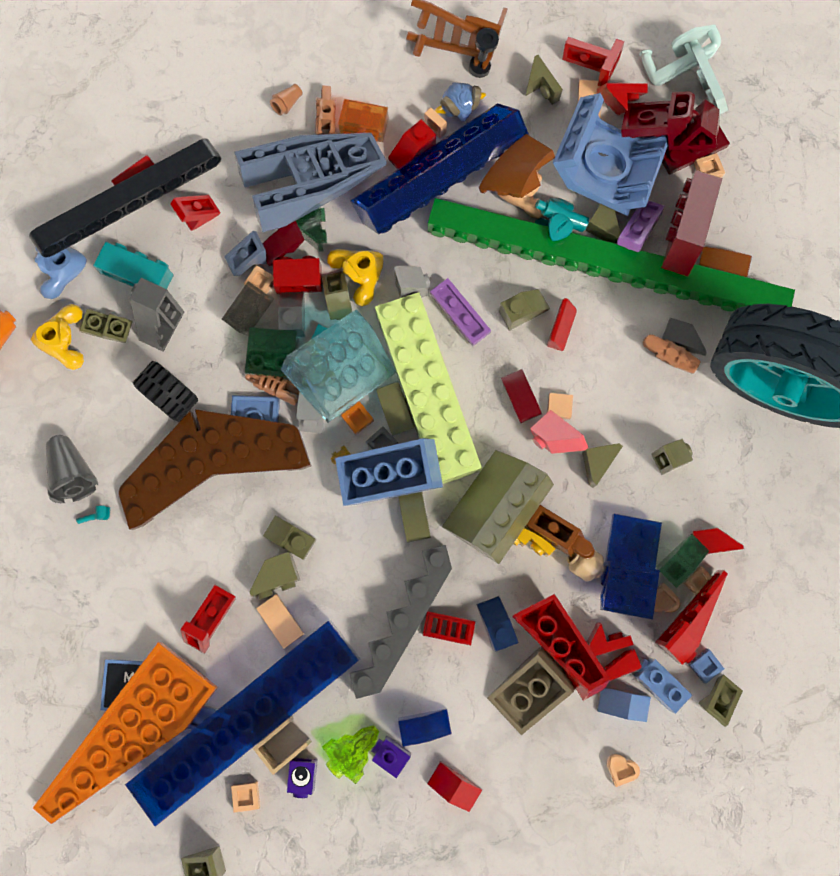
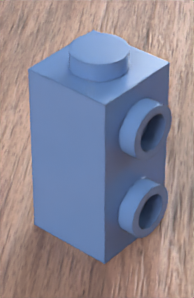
[633,658,692,714]

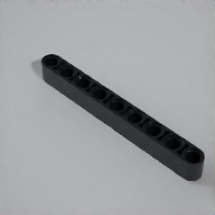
[29,139,222,258]

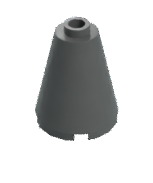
[46,435,98,504]

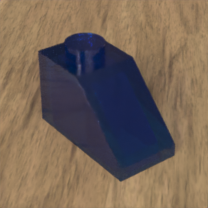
[398,709,452,747]

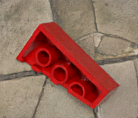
[512,594,611,701]

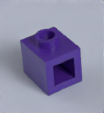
[371,736,411,779]

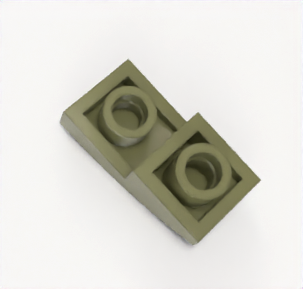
[80,309,133,343]
[376,381,415,436]
[398,492,431,543]

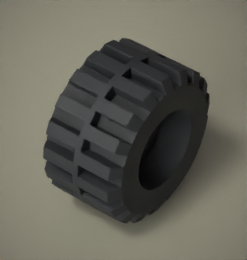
[132,361,198,422]

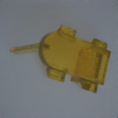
[330,445,351,464]

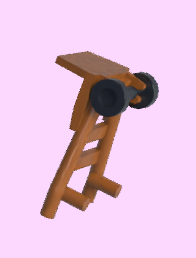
[406,0,508,78]

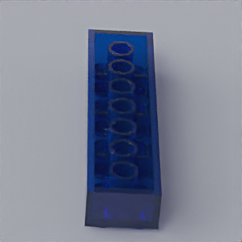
[350,103,529,235]

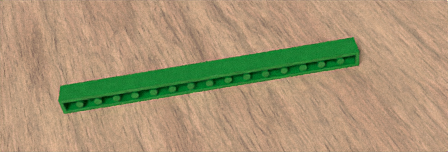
[428,198,795,312]

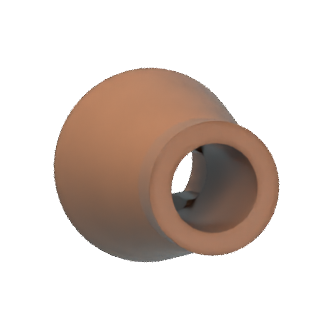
[270,84,303,116]

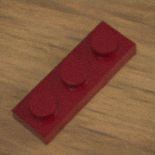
[662,125,730,175]

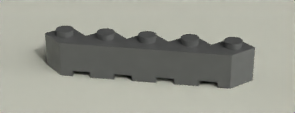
[350,545,452,699]

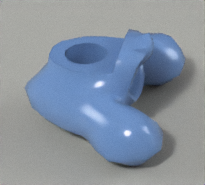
[34,247,87,299]

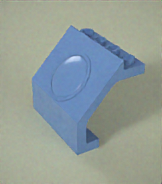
[553,93,668,216]

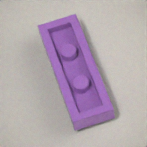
[617,200,665,252]
[430,278,491,347]

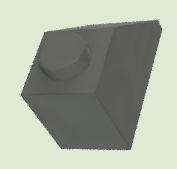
[278,292,305,338]

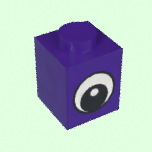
[287,757,318,798]

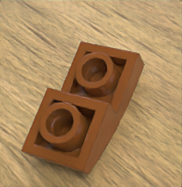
[699,247,752,277]

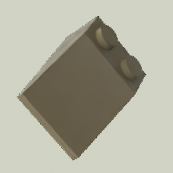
[487,646,575,735]

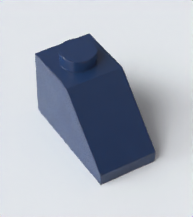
[476,596,519,652]

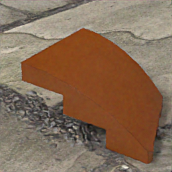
[479,134,555,198]

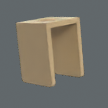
[253,716,312,775]

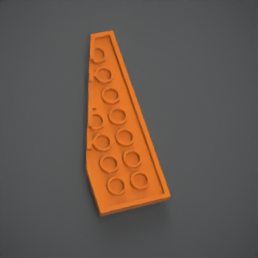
[33,642,218,824]

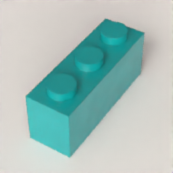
[93,242,174,289]

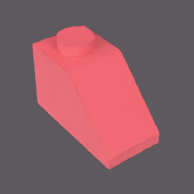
[530,410,588,454]

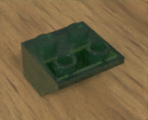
[245,327,299,378]

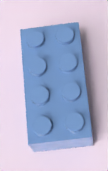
[335,438,443,506]

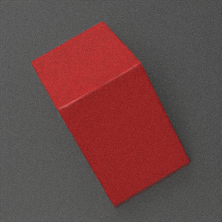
[427,761,482,812]

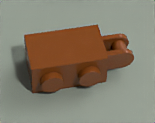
[527,505,595,559]

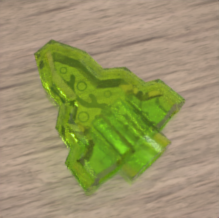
[322,724,379,784]

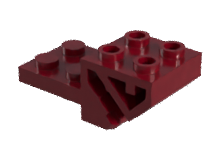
[621,91,720,151]

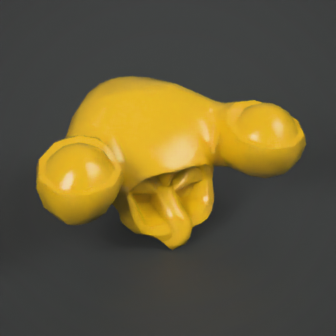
[327,249,384,306]
[30,304,84,370]

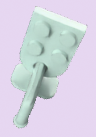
[639,25,728,114]

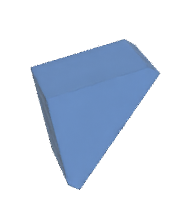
[597,687,651,722]

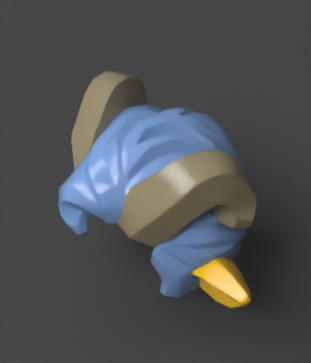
[434,82,486,122]

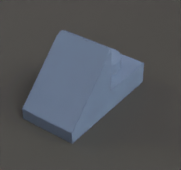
[224,231,266,276]

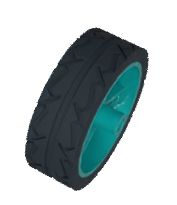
[710,304,840,428]

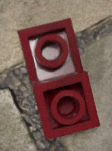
[262,221,305,266]
[501,369,542,424]

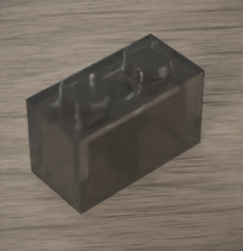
[222,281,275,336]

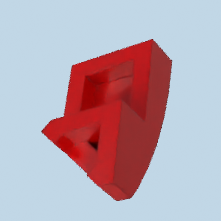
[693,528,744,555]

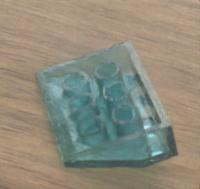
[280,309,396,423]

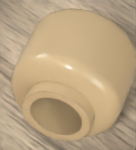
[567,551,605,581]

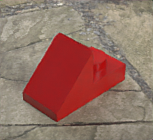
[597,83,648,116]
[170,195,221,231]
[587,622,634,656]

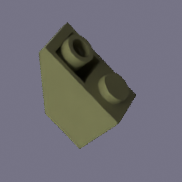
[250,552,300,600]

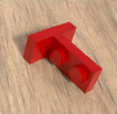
[562,37,625,86]
[180,585,236,654]

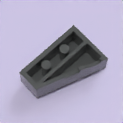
[130,278,184,352]

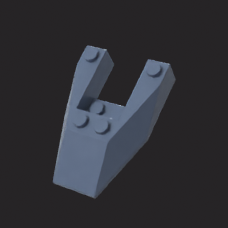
[235,133,387,232]

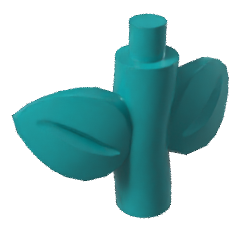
[535,198,589,241]

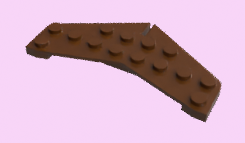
[119,409,312,530]

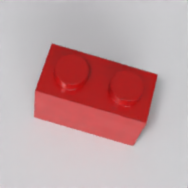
[273,256,322,294]

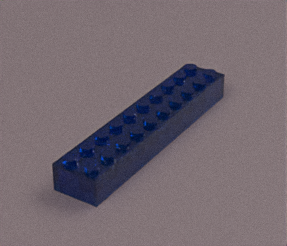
[125,620,361,827]

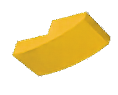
[513,529,556,557]

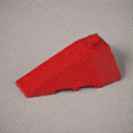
[655,570,728,665]

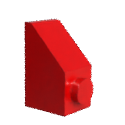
[388,119,436,175]

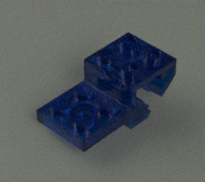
[600,514,662,620]

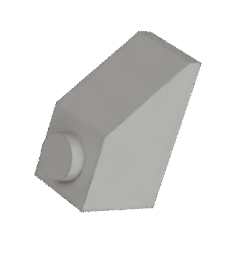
[394,266,431,298]

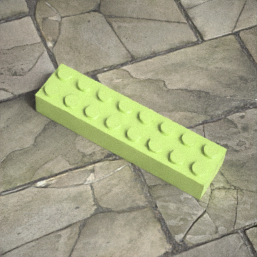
[375,292,482,484]

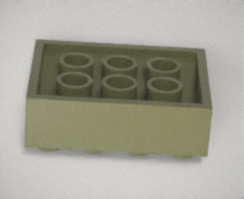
[442,450,554,564]

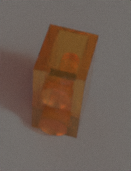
[338,99,389,142]

